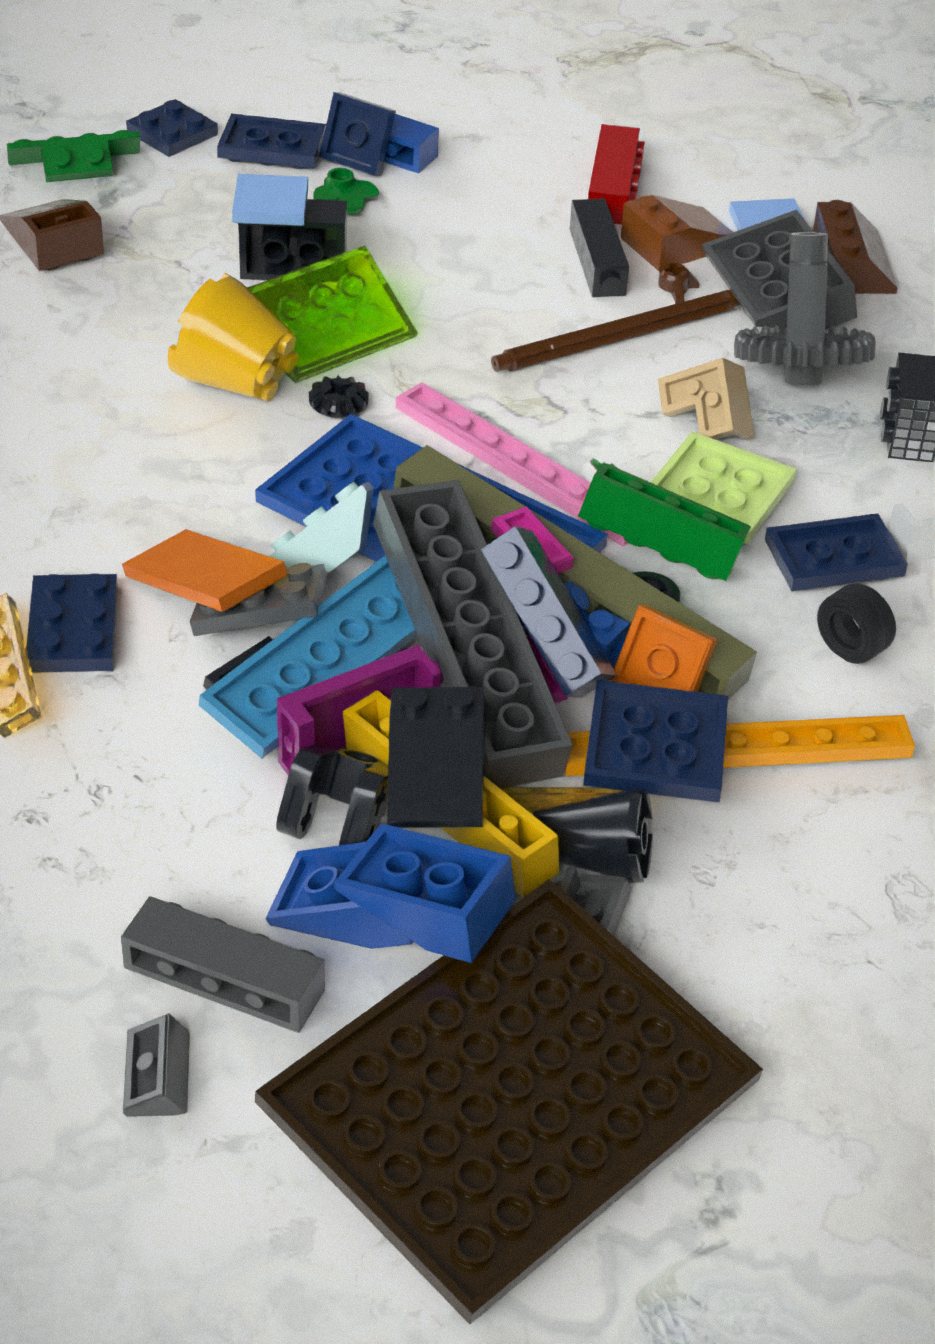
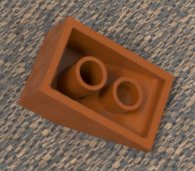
[621,195,733,271]

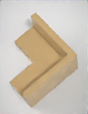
[658,358,754,440]

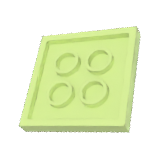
[651,431,797,544]

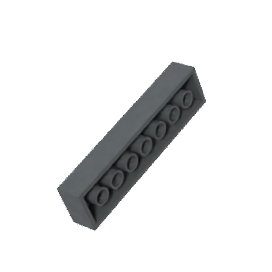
[373,480,573,788]

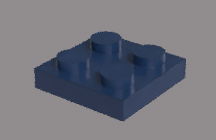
[319,92,396,176]
[126,99,218,157]

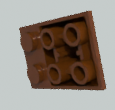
[0,199,104,271]

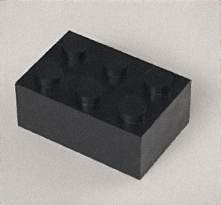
[238,199,347,284]

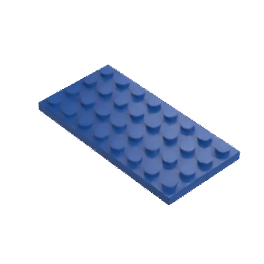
[255,414,608,627]

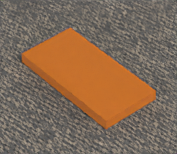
[122,529,288,612]

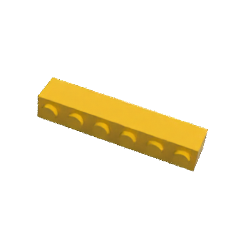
[343,690,559,897]

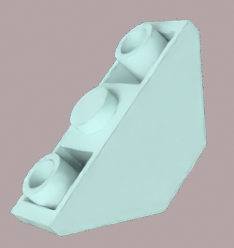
[269,482,374,574]

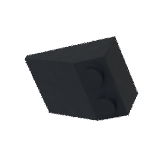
[387,687,486,828]

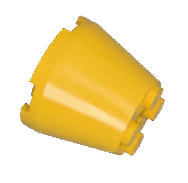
[168,273,299,401]

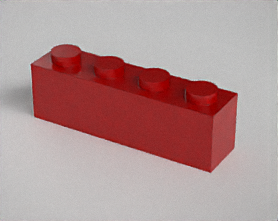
[588,124,645,225]

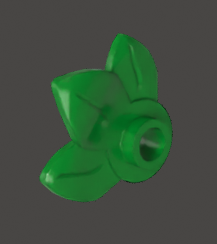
[313,168,379,215]

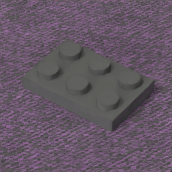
[189,563,328,636]

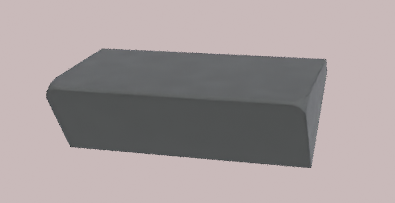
[123,1013,190,1117]

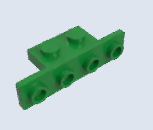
[7,130,141,182]

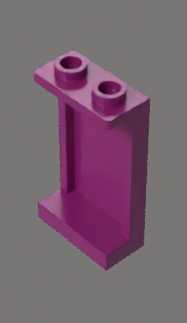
[277,645,443,775]

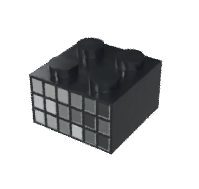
[880,352,935,462]

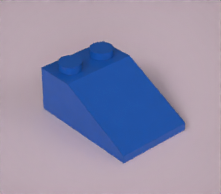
[334,823,515,963]
[265,842,413,949]

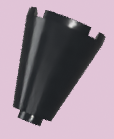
[533,789,653,882]

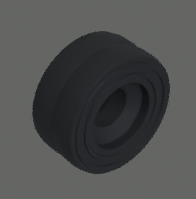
[817,583,896,664]

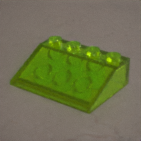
[248,245,418,383]

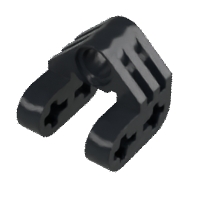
[276,744,388,845]

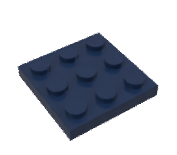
[583,680,728,803]

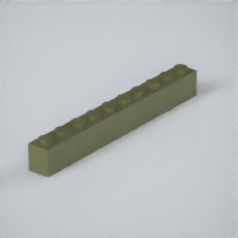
[393,445,757,700]

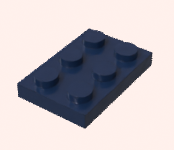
[217,113,326,169]
[765,513,908,591]
[25,573,118,673]

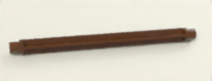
[491,290,740,372]

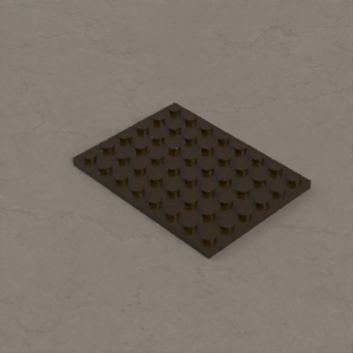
[254,879,763,1324]

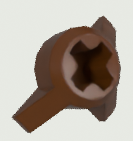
[658,263,700,304]

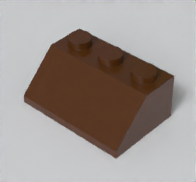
[813,200,898,294]

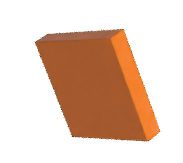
[610,604,718,692]

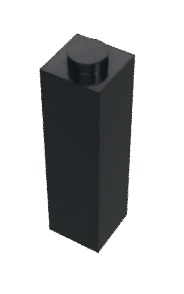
[569,198,629,297]

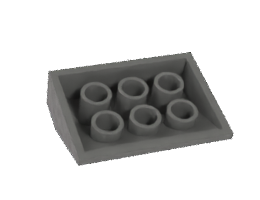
[701,209,857,329]

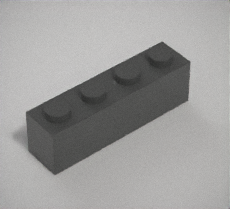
[121,896,325,1033]

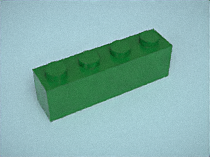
[578,462,751,581]

